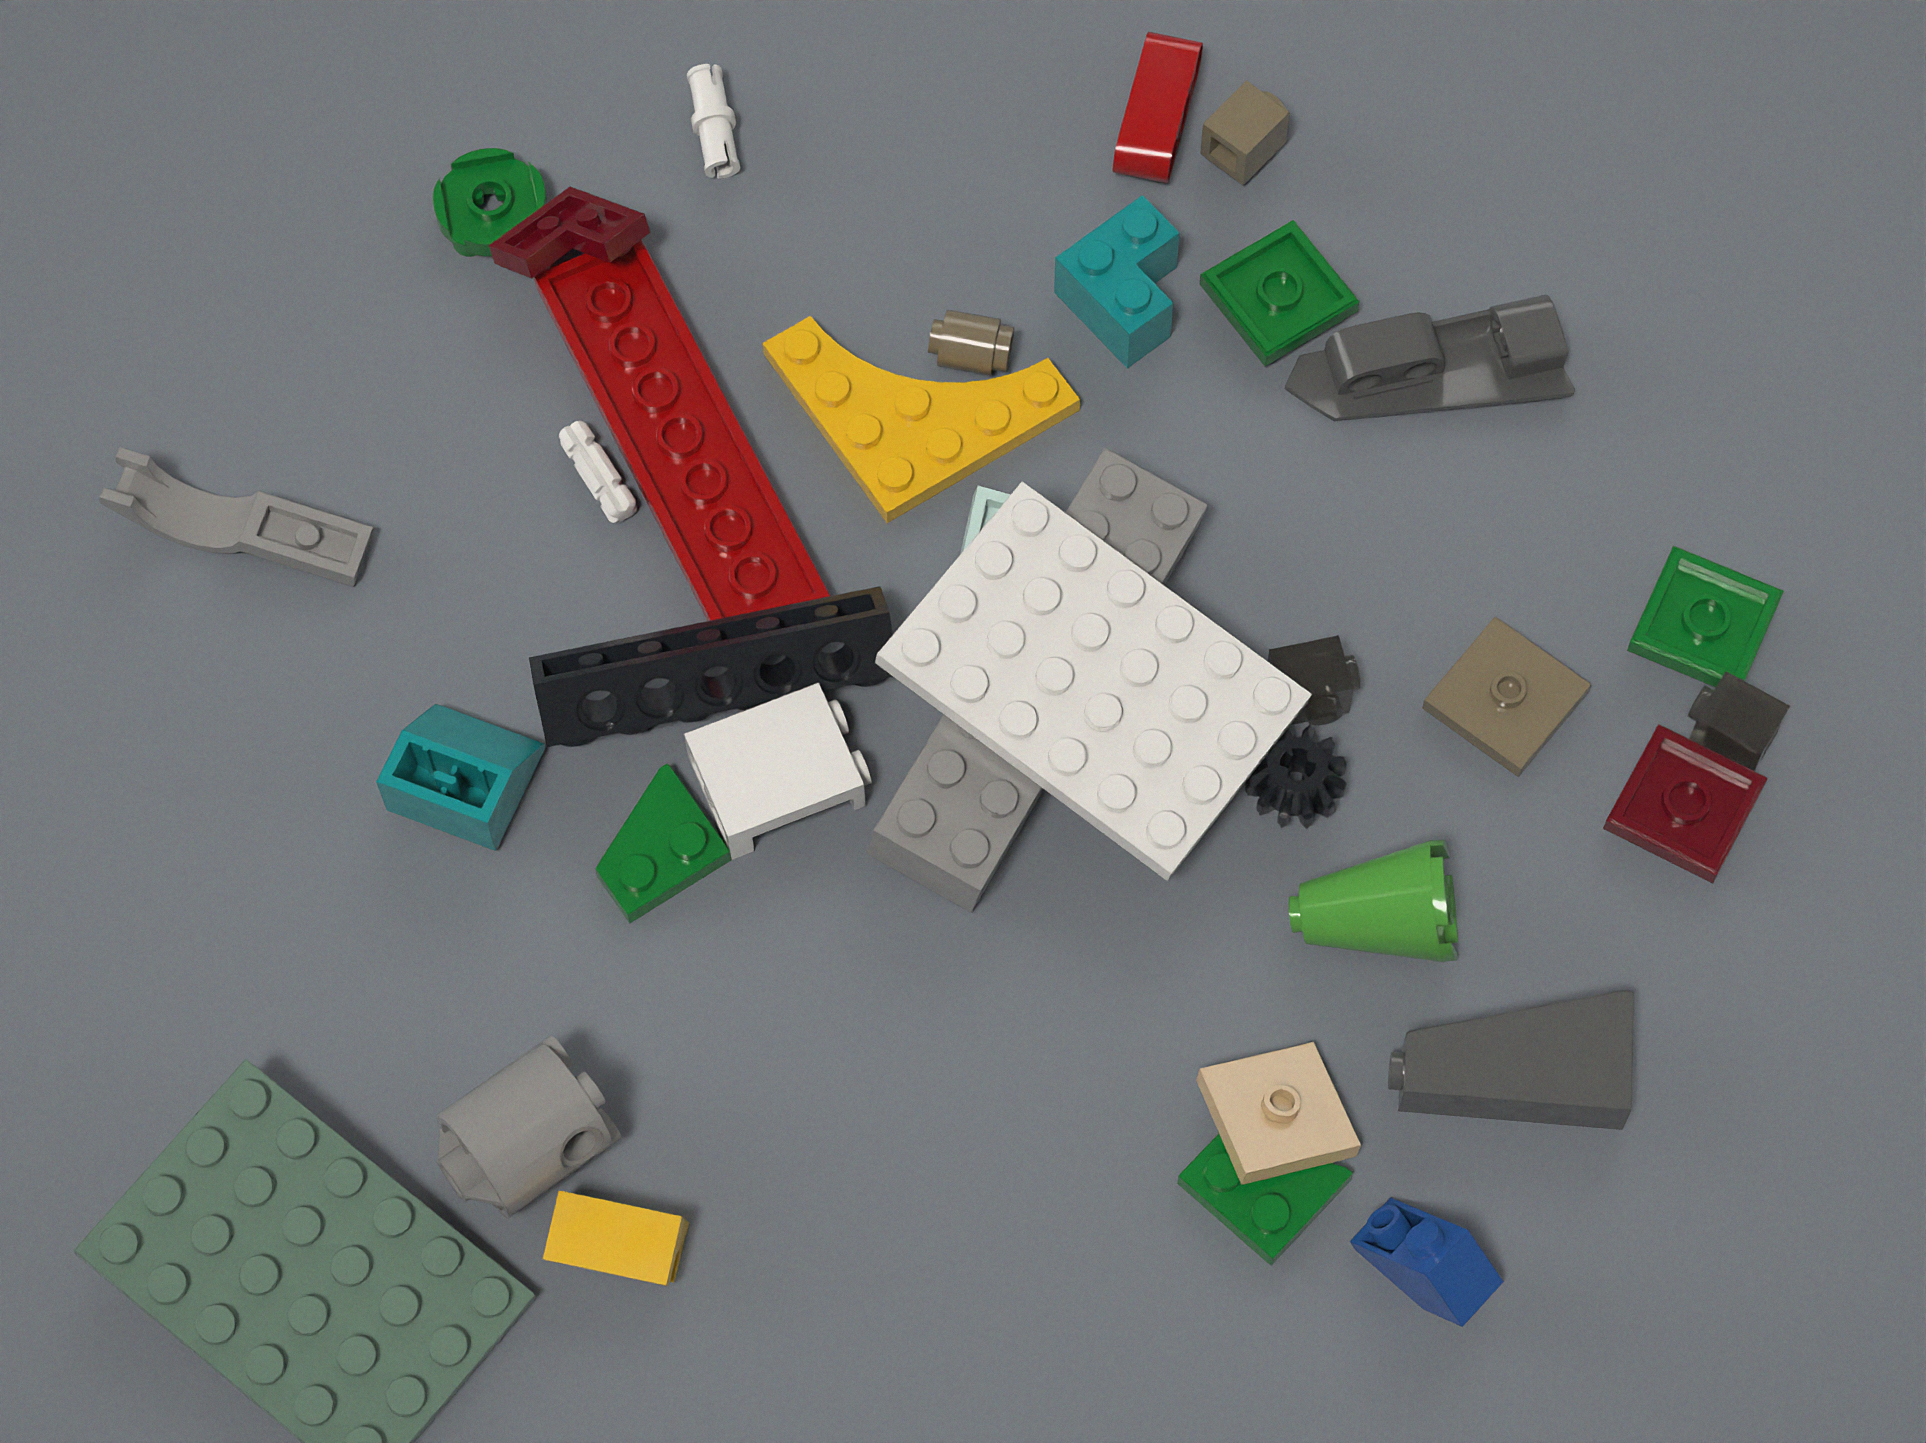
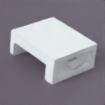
[684,683,872,860]

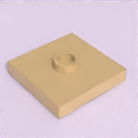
[1196,1042,1361,1185]

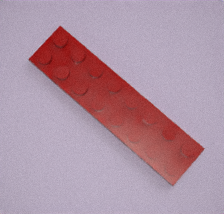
[534,240,830,621]

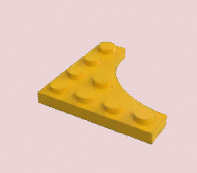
[762,316,1080,523]

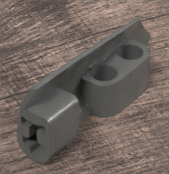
[1284,295,1575,421]

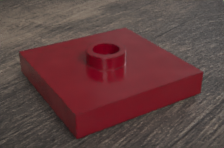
[1603,724,1768,884]

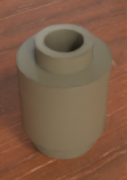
[928,310,1014,376]

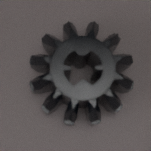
[1245,725,1347,829]

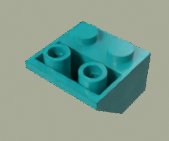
[376,703,545,851]

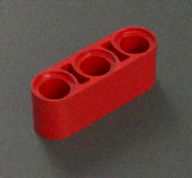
[1112,31,1203,184]

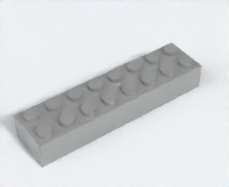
[867,448,1208,913]

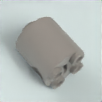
[436,1035,621,1219]

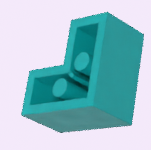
[1054,195,1180,369]

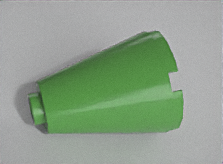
[1289,840,1458,962]

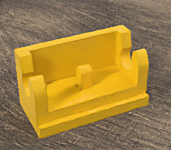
[543,1190,690,1287]

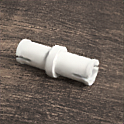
[687,64,741,179]

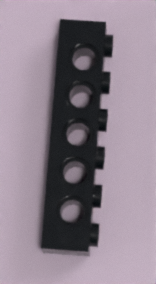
[529,586,893,747]

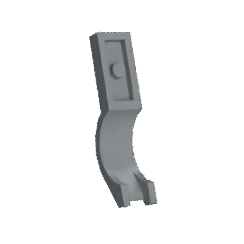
[100,447,373,587]

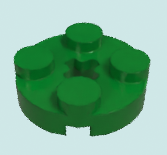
[433,148,548,257]

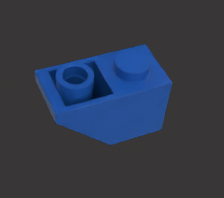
[1350,1197,1504,1327]

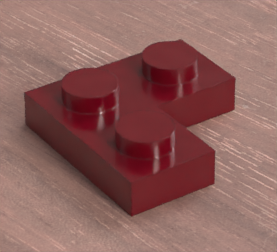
[489,186,651,279]

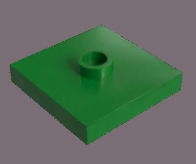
[1199,220,1360,366]
[1627,546,1784,697]

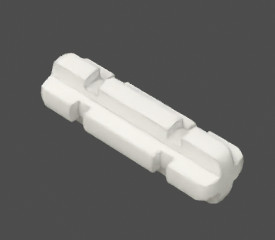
[559,421,637,523]

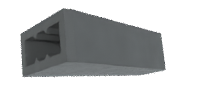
[1388,991,1634,1130]

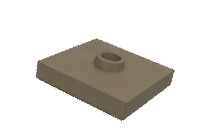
[1422,617,1591,777]

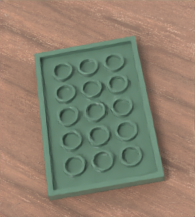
[73,1059,535,1443]

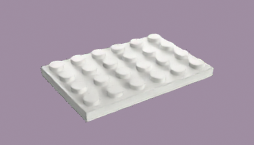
[875,482,1312,881]

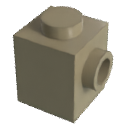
[1200,80,1290,185]

